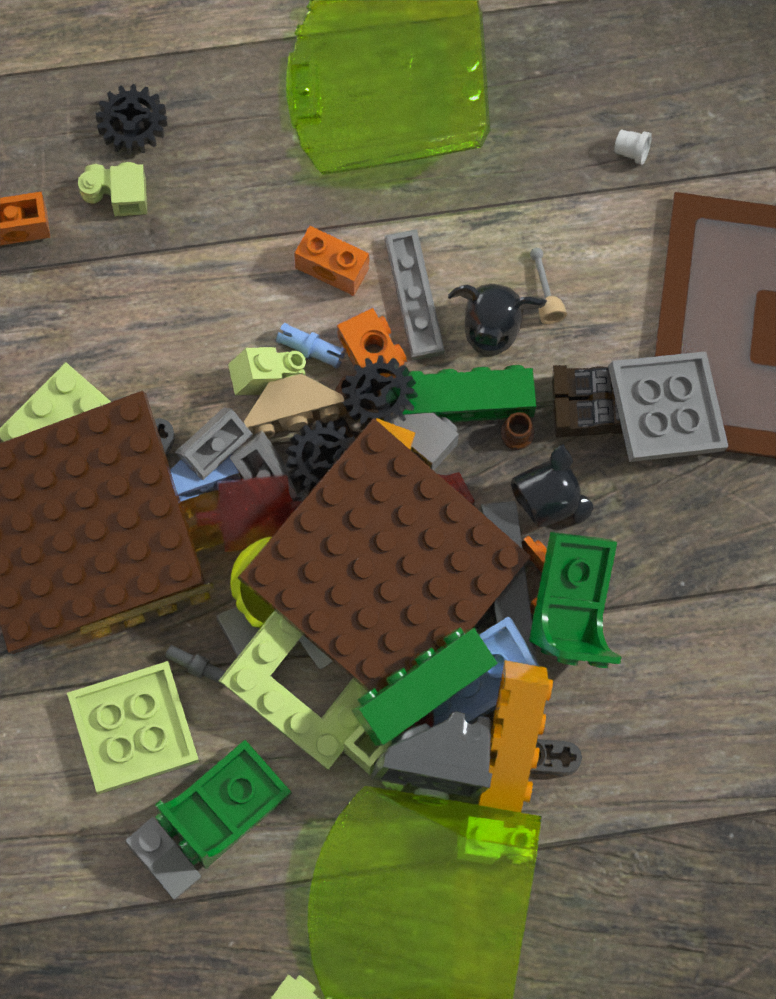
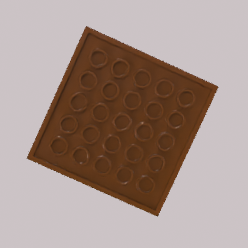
[0,390,206,654]
[237,418,531,692]

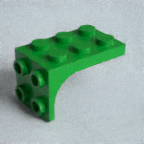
[529,532,622,668]
[155,740,292,869]

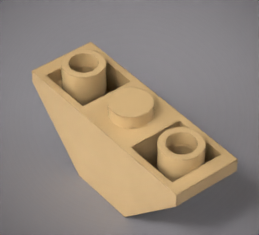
[244,374,347,439]

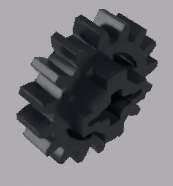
[96,84,168,155]
[342,355,418,428]
[285,421,355,490]

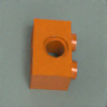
[0,191,51,246]
[294,226,369,296]
[337,308,407,378]

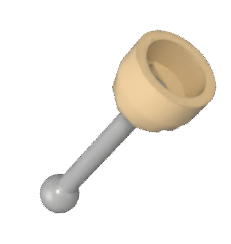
[530,248,567,324]

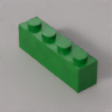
[403,365,536,422]
[352,627,498,746]

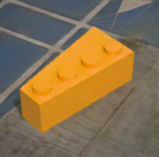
[478,660,553,813]

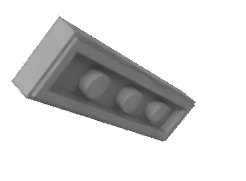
[384,229,445,361]

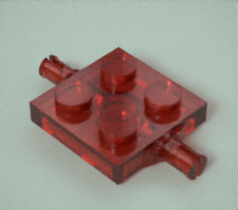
[196,474,302,552]

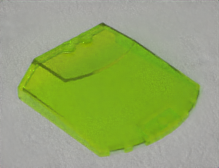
[286,0,490,175]
[308,786,542,999]

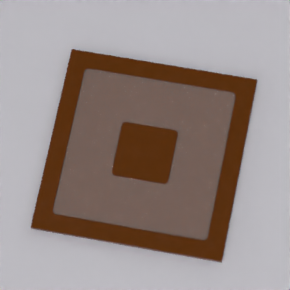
[655,192,776,458]

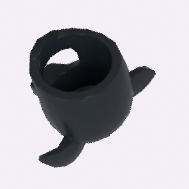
[448,283,547,356]
[511,444,593,528]

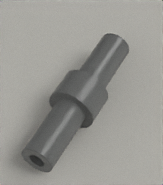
[165,645,226,687]

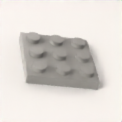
[608,352,728,462]

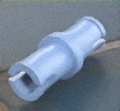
[276,323,346,368]

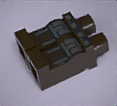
[552,365,623,438]

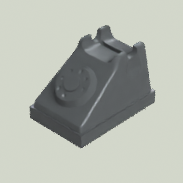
[371,711,492,799]

